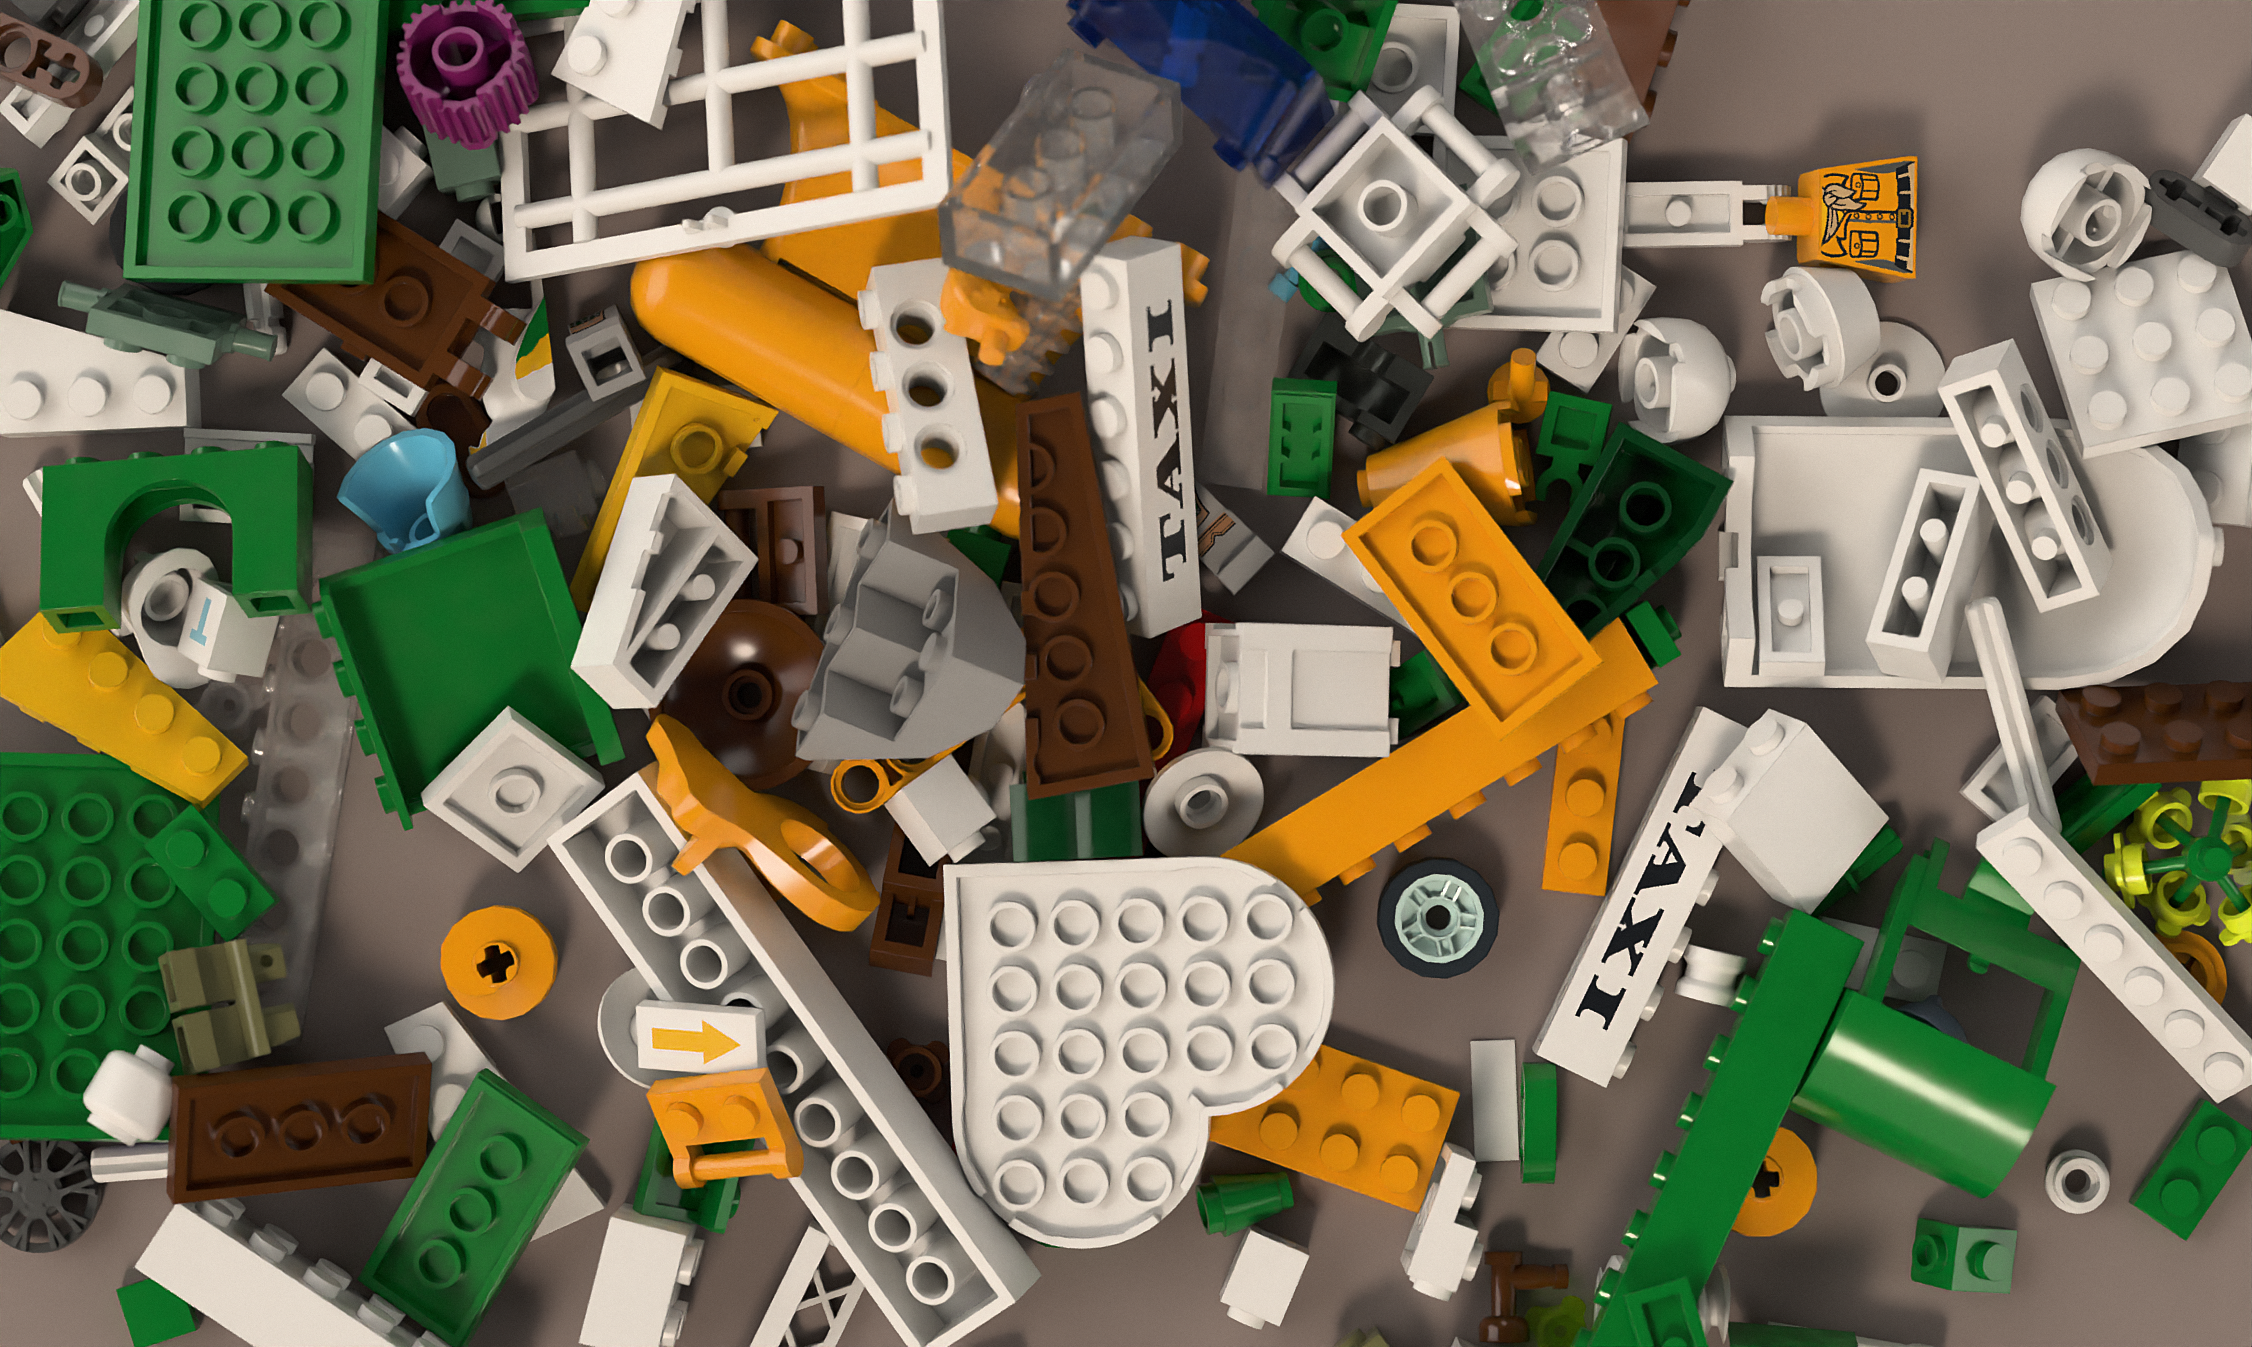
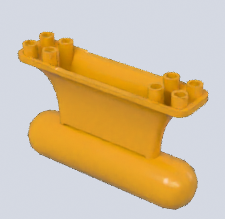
[630,20,1210,540]

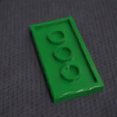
[357,1068,590,1347]

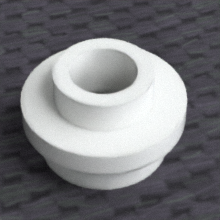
[2044,1149,2110,1214]

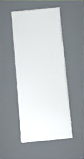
[1470,1040,1519,1162]

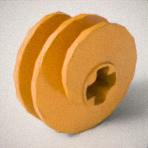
[440,905,558,1020]
[1731,1126,1817,1237]

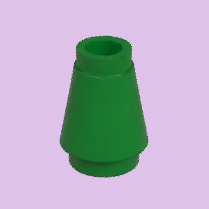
[1195,1171,1294,1237]

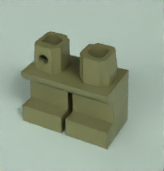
[158,938,301,1075]

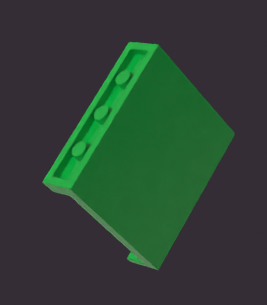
[311,506,626,831]

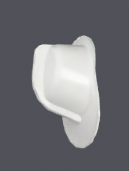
[122,548,219,689]

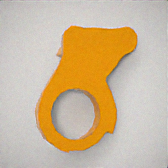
[646,714,881,932]

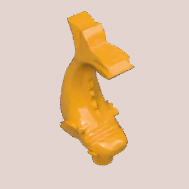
[940,191,1054,366]

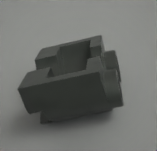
[1286,312,1435,451]

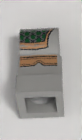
[566,304,646,402]
[1194,478,1275,596]

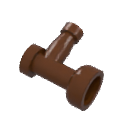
[1479,1251,1569,1343]

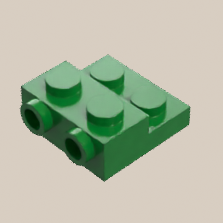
[1239,0,1398,103]

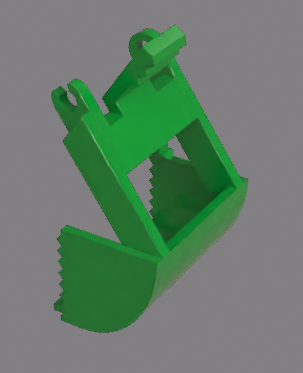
[1788,836,2081,1199]

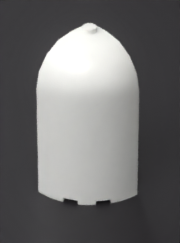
[1717,416,2224,690]

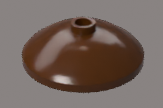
[648,599,825,791]

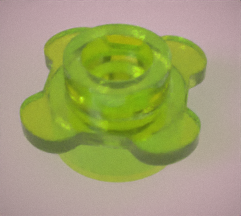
[1525,1295,1587,1347]

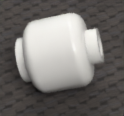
[83,1045,175,1147]

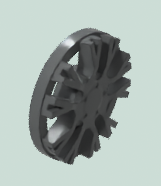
[0,1140,101,1253]

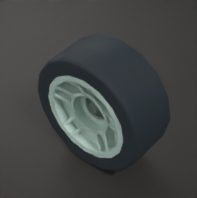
[1376,856,1500,979]

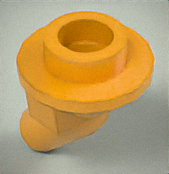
[1487,348,1550,424]

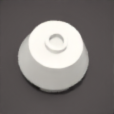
[1761,267,1881,391]

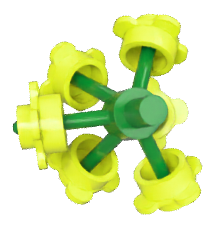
[2102,779,2252,946]

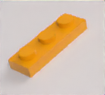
[1540,710,1625,896]

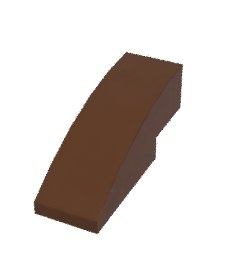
[869,774,967,977]

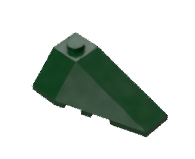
[1535,421,1734,643]

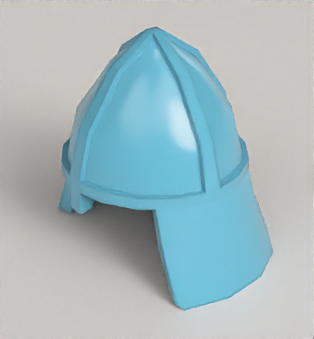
[337,428,473,554]

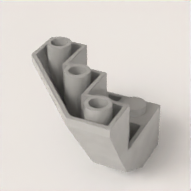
[791,498,1026,761]

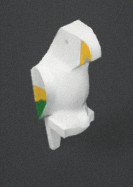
[468,233,555,472]

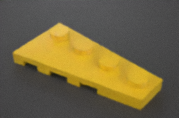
[570,365,779,613]
[0,611,249,809]

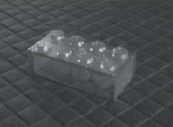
[937,47,1183,304]

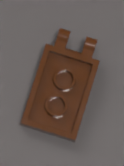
[263,210,527,401]

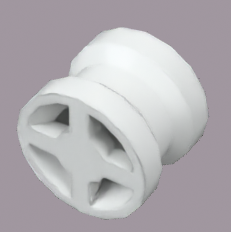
[1673,943,1748,1007]

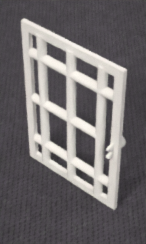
[499,0,955,284]

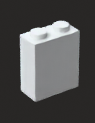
[1688,709,1889,915]

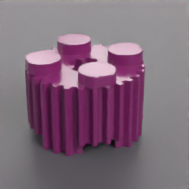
[396,0,539,150]

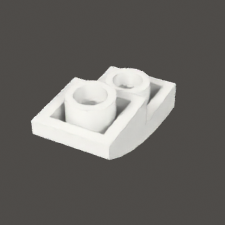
[47,85,134,225]

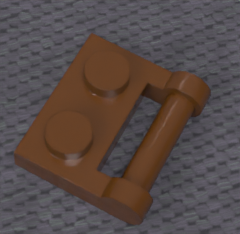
[717,486,829,616]

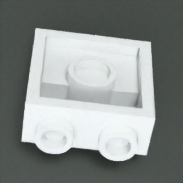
[1400,1141,1484,1301]

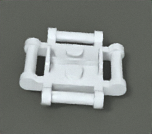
[1271,85,1520,342]

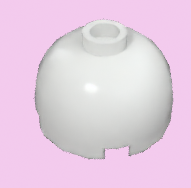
[2020,148,2152,282]
[1618,317,1736,446]

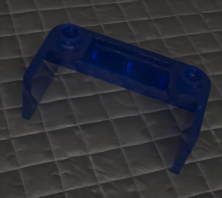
[1065,0,1335,191]

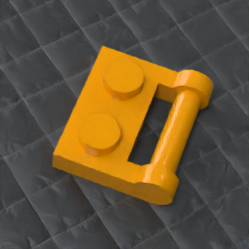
[646,1067,804,1189]

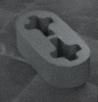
[2144,170,2252,268]

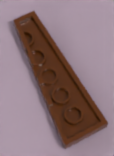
[1015,391,1157,800]

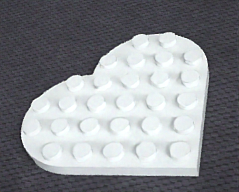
[943,856,1336,1249]

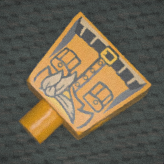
[1765,156,1918,283]

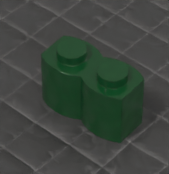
[1009,771,1143,862]

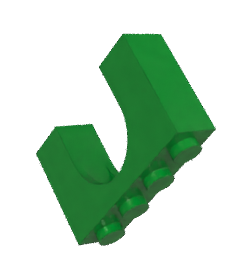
[39,441,313,634]

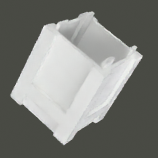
[1202,623,1400,757]

